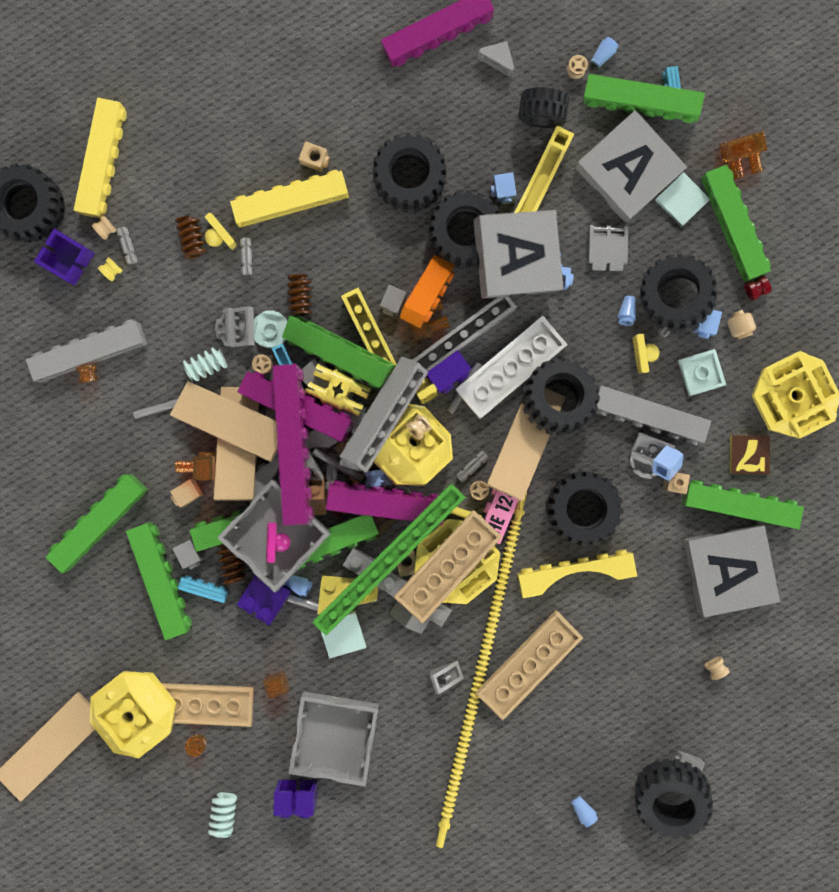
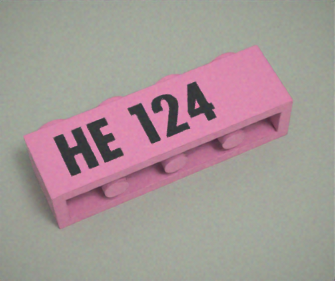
[483,489,518,544]

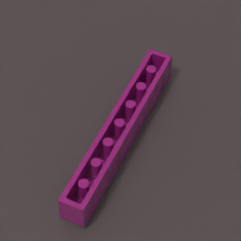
[273,364,314,526]

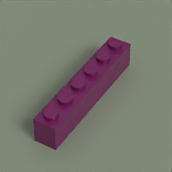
[381,0,494,67]
[237,371,354,444]
[325,481,443,525]

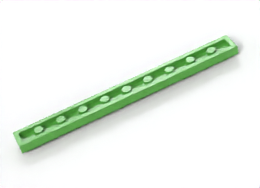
[312,483,466,636]

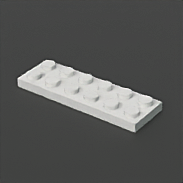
[455,316,567,419]

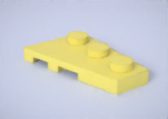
[317,576,379,615]

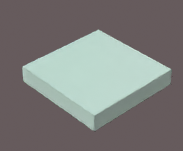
[655,172,710,227]
[678,349,726,396]
[321,611,366,658]

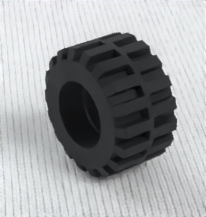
[518,87,570,128]

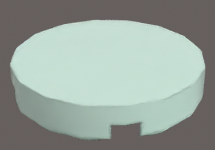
[254,311,287,349]

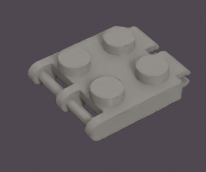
[588,225,628,271]

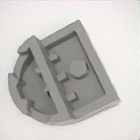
[215,306,255,347]
[630,432,675,479]

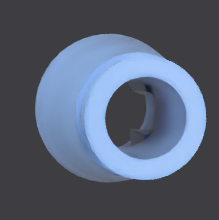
[591,37,619,68]
[617,296,636,326]
[284,575,312,596]
[571,796,598,827]

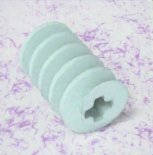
[183,347,228,382]
[208,792,237,838]

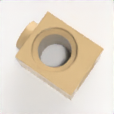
[299,141,330,172]
[662,473,690,494]
[170,479,203,508]
[397,549,416,577]

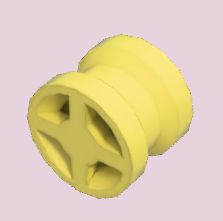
[98,257,123,281]

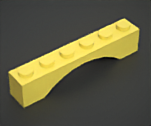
[514,126,574,213]
[517,549,637,598]

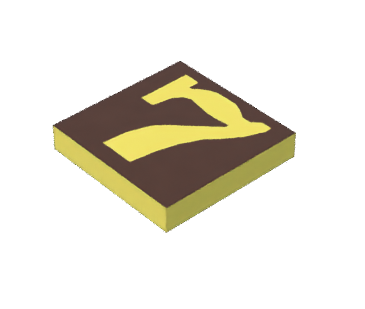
[730,435,770,474]

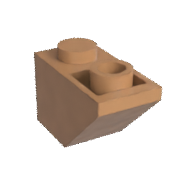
[308,471,327,515]

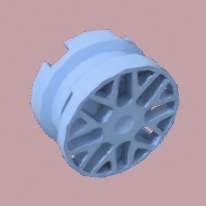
[364,470,392,488]

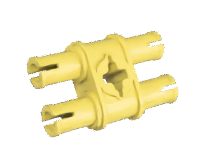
[305,364,372,417]

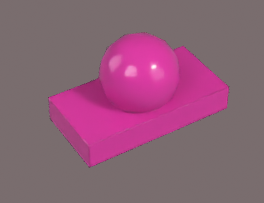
[266,522,291,563]

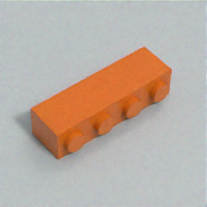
[399,254,455,328]

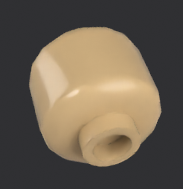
[727,310,756,340]

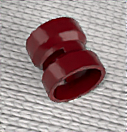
[744,276,772,301]

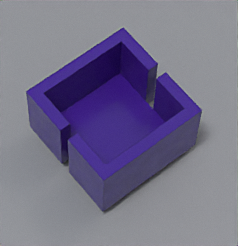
[34,229,95,286]
[426,350,471,395]
[237,574,292,626]
[274,780,317,819]

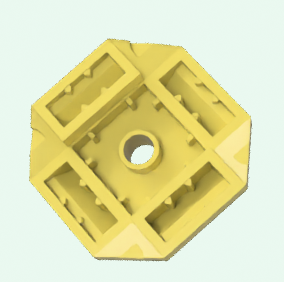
[751,351,839,438]
[373,404,453,486]
[415,519,500,604]
[90,671,176,758]

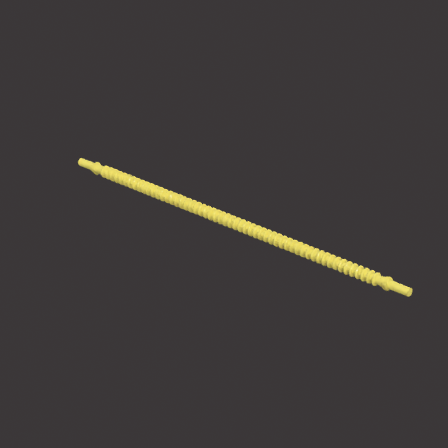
[436,492,527,848]

